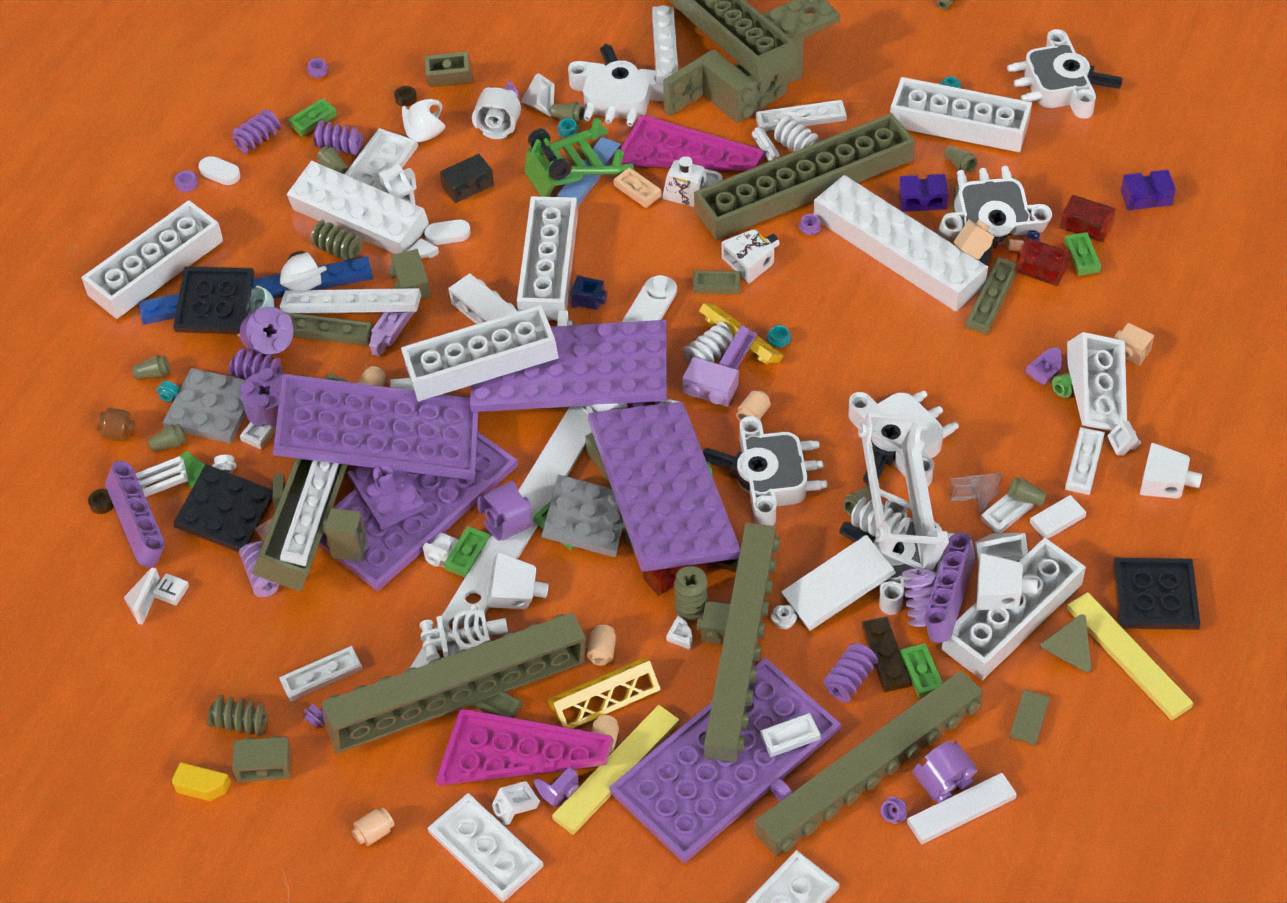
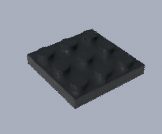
[173,266,255,334]
[174,464,273,552]
[1113,557,1201,630]

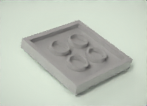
[163,368,246,444]
[541,474,623,557]

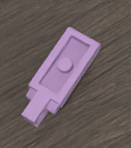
[369,312,414,357]

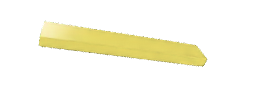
[1067,592,1193,721]
[552,705,679,835]

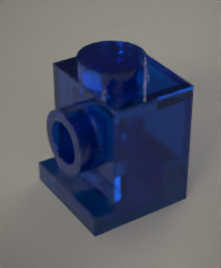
[570,275,608,310]

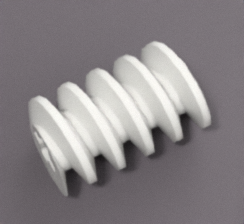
[774,115,821,152]
[683,322,733,364]
[851,497,910,543]

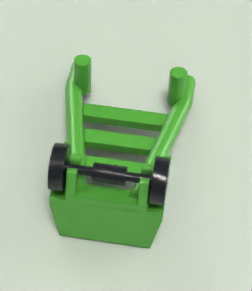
[525,118,634,197]

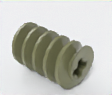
[311,220,363,261]
[674,566,707,620]
[207,694,268,737]

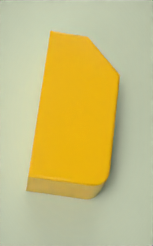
[172,762,231,801]

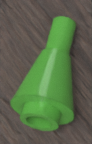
[1052,372,1074,398]

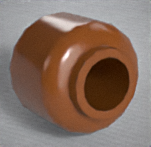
[97,407,135,441]

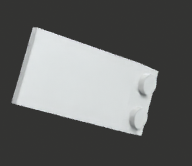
[1067,332,1127,431]

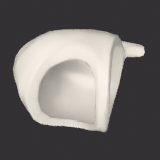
[402,99,446,142]
[280,252,327,292]

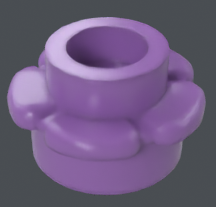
[307,58,328,78]
[799,214,821,235]
[304,704,324,728]
[881,796,907,824]

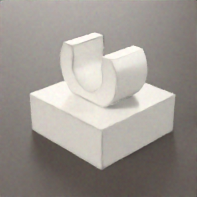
[1107,420,1141,456]

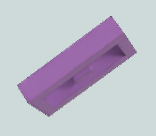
[719,325,758,370]

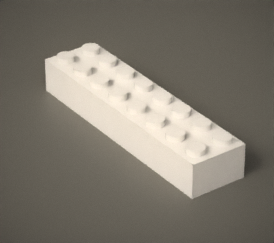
[814,175,988,312]

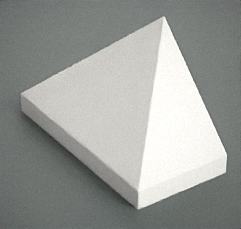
[521,73,555,117]
[975,533,1028,567]
[124,568,161,624]

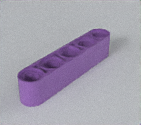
[105,461,165,567]
[924,532,975,643]

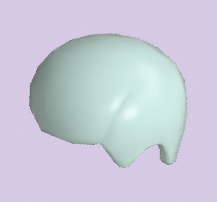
[248,286,274,315]

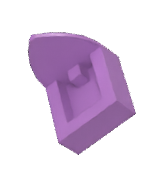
[1025,347,1062,386]
[534,767,579,807]

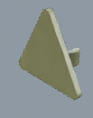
[1041,614,1091,673]

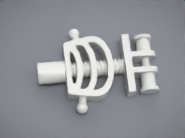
[420,604,508,662]

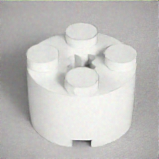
[472,87,521,139]

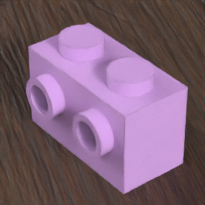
[683,357,739,407]

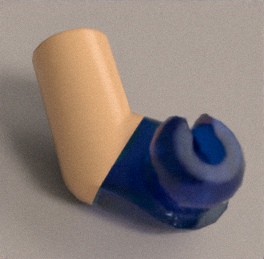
[1008,230,1040,252]

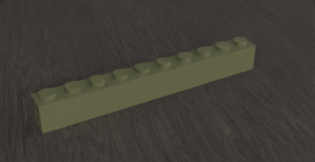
[704,523,780,763]
[754,670,983,856]

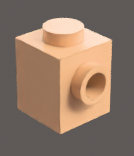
[953,219,995,260]
[1114,323,1154,366]

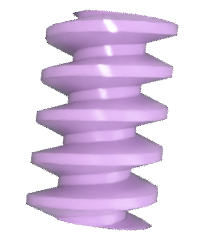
[239,541,280,597]
[902,568,936,627]

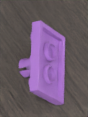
[348,465,426,530]

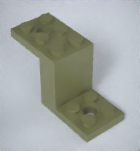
[735,0,840,84]
[663,49,787,123]

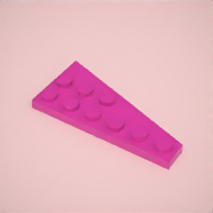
[620,114,764,171]
[436,709,614,786]

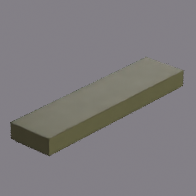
[965,257,1020,335]
[284,312,374,346]

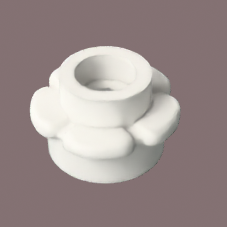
[212,455,237,473]
[771,605,797,629]

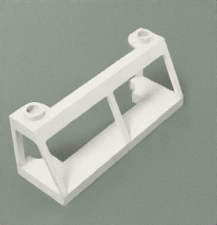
[858,412,949,571]

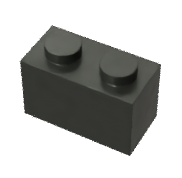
[440,154,494,203]

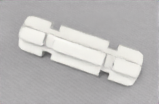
[752,127,780,162]

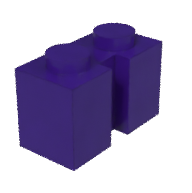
[1121,170,1176,210]
[898,174,948,212]

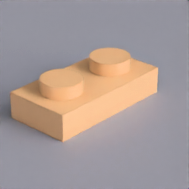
[614,167,662,208]

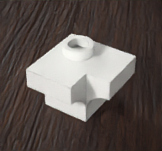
[379,164,417,205]

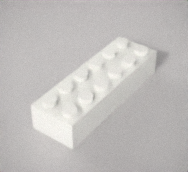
[890,77,1032,152]
[287,161,429,254]
[517,196,578,321]
[81,200,223,319]
[401,305,559,401]
[942,538,1086,681]

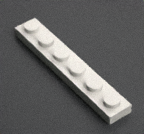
[652,5,678,84]
[280,288,421,313]
[280,460,340,566]

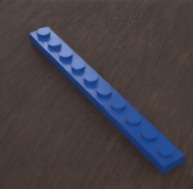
[139,256,373,325]

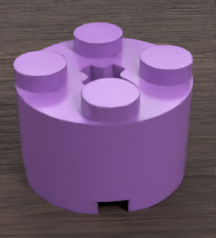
[240,307,293,357]
[240,368,282,427]
[477,481,532,541]
[913,740,977,803]

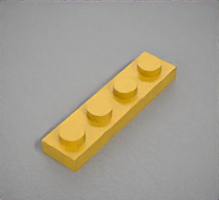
[699,303,784,364]

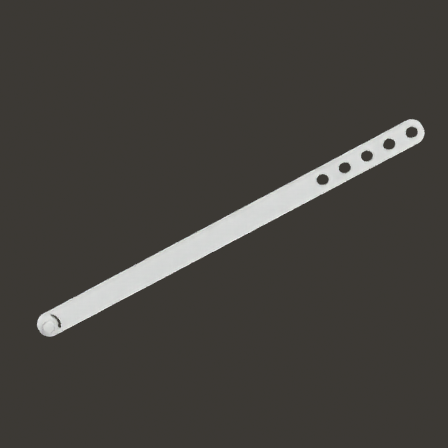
[410,275,677,668]

